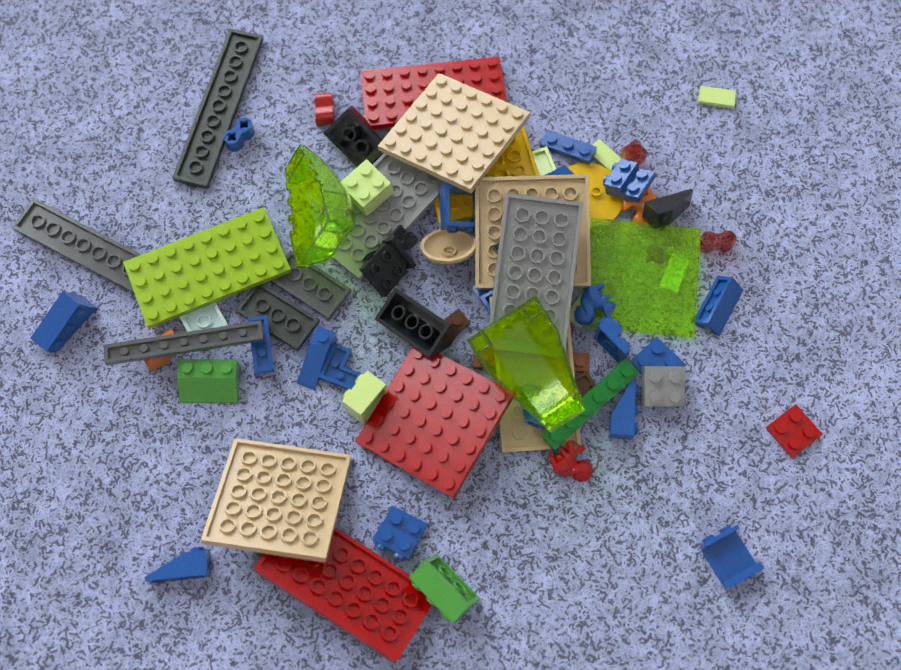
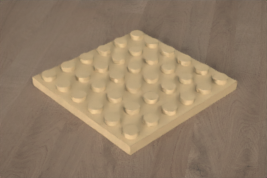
[378,73,530,194]
[475,174,591,290]
[201,438,351,563]

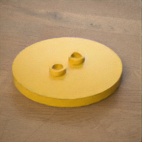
[567,163,623,231]

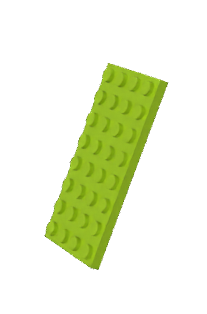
[123,207,291,329]

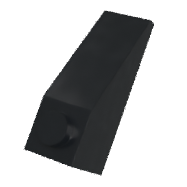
[642,189,693,229]

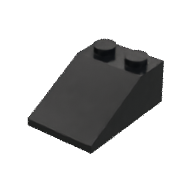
[323,106,382,167]

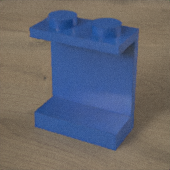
[699,525,765,591]

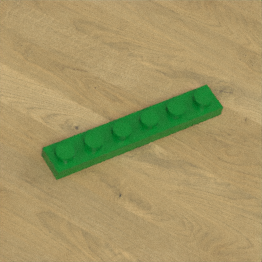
[540,358,640,451]

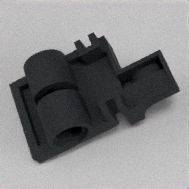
[359,225,418,297]

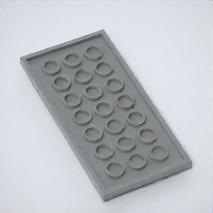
[306,153,444,281]
[486,193,583,358]

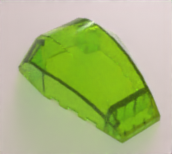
[285,144,356,269]
[467,295,585,433]

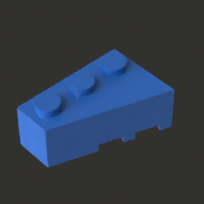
[30,291,98,353]

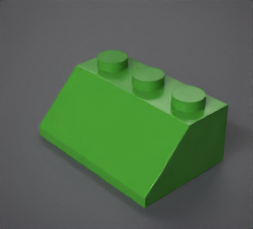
[177,359,241,403]
[409,554,481,623]

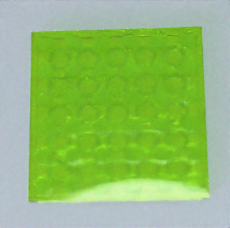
[579,217,701,338]

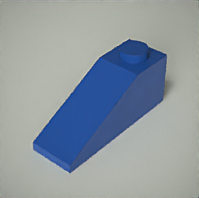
[297,326,338,390]
[145,547,211,584]

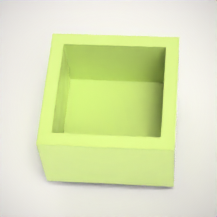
[339,159,394,216]
[342,371,387,425]

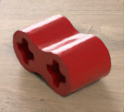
[315,93,335,126]

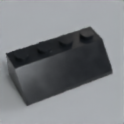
[374,288,460,359]

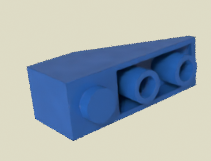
[608,378,639,440]

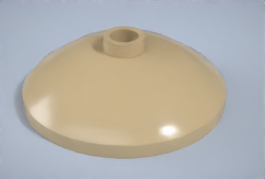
[420,229,475,265]

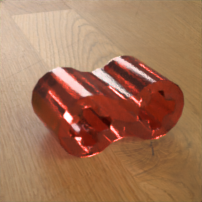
[698,231,737,253]

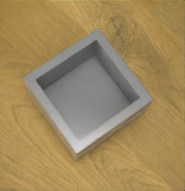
[641,366,685,407]

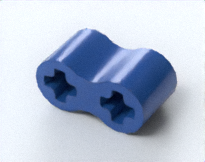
[224,117,255,152]

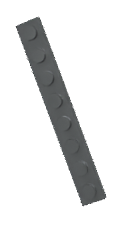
[103,320,264,366]

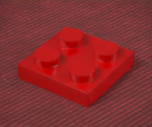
[766,404,823,458]

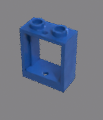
[439,181,475,234]

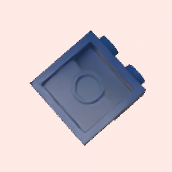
[603,159,656,203]
[594,317,631,364]
[373,505,428,561]

